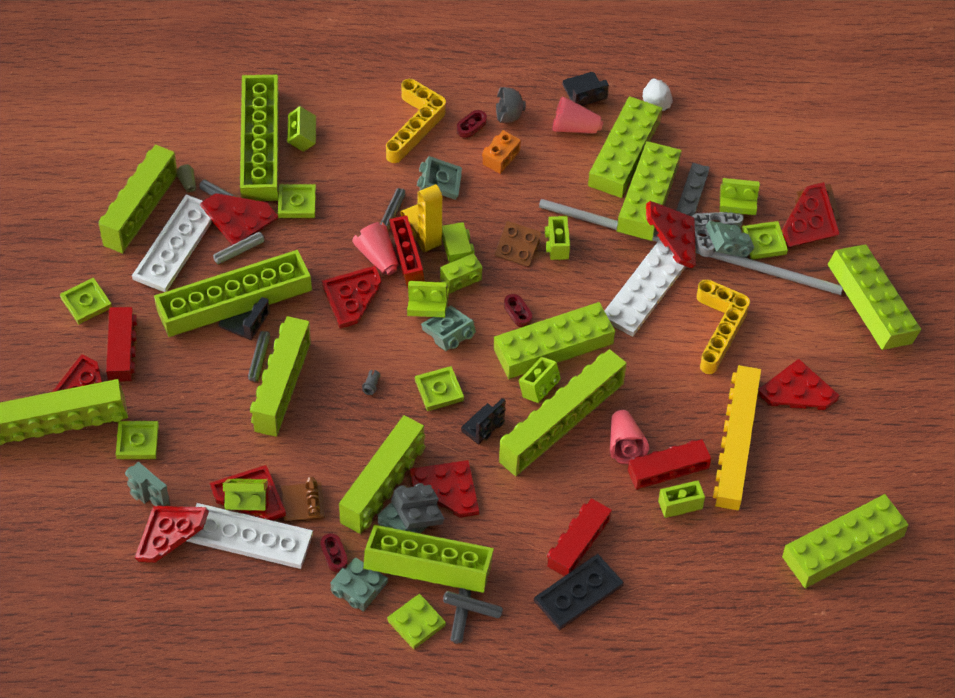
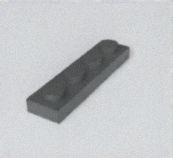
[676,163,710,217]

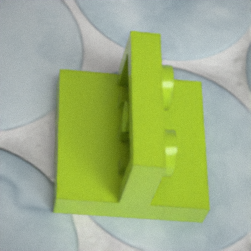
[719,178,759,215]
[407,281,449,318]
[223,479,268,510]

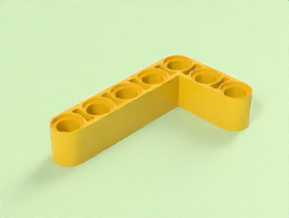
[386,79,446,163]
[401,184,442,252]
[696,280,750,374]

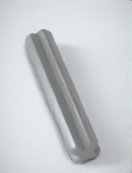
[213,232,264,264]

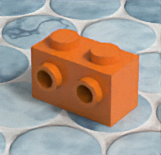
[482,130,521,174]

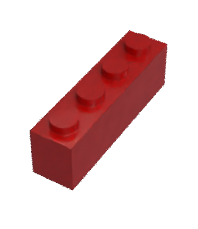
[389,215,425,288]
[106,307,138,382]
[627,439,711,490]
[547,498,612,576]

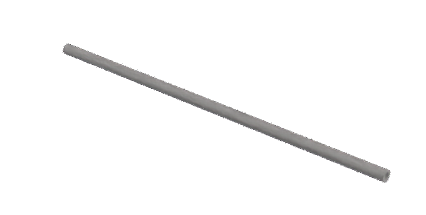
[539,199,843,295]

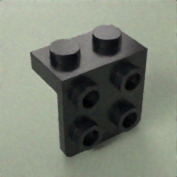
[562,72,609,106]

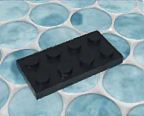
[534,554,624,631]

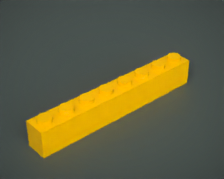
[713,365,761,511]

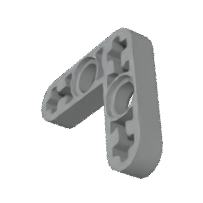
[692,212,743,257]

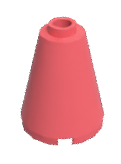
[552,97,603,134]
[352,222,399,275]
[610,410,649,464]

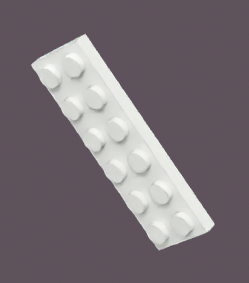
[132,195,213,292]
[605,240,686,337]
[187,503,313,569]

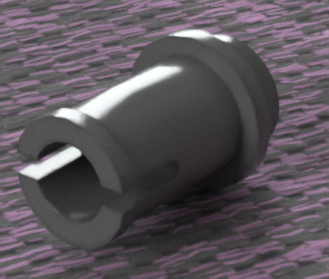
[362,370,381,395]

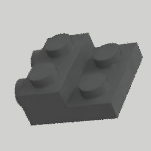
[391,483,445,529]

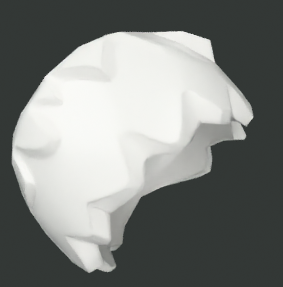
[642,79,673,111]

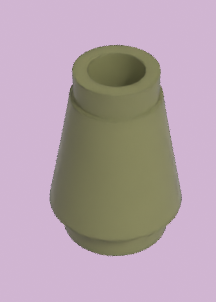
[176,164,197,193]

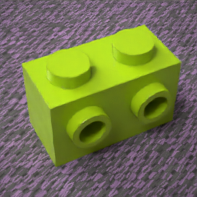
[287,106,316,152]
[545,216,570,260]
[442,222,474,263]
[440,253,482,294]
[519,357,561,403]
[658,480,705,518]

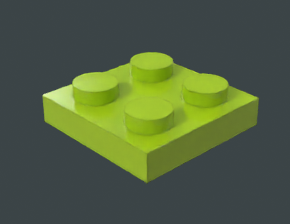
[278,184,316,218]
[742,221,788,260]
[60,278,112,325]
[415,366,464,411]
[116,421,159,459]
[387,594,446,649]

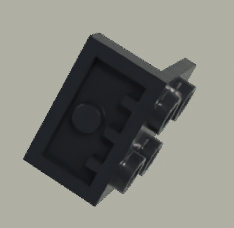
[219,297,270,341]
[461,398,506,445]

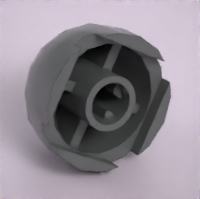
[496,87,526,123]

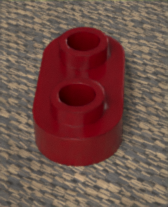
[456,110,487,138]
[504,294,532,327]
[321,533,348,572]

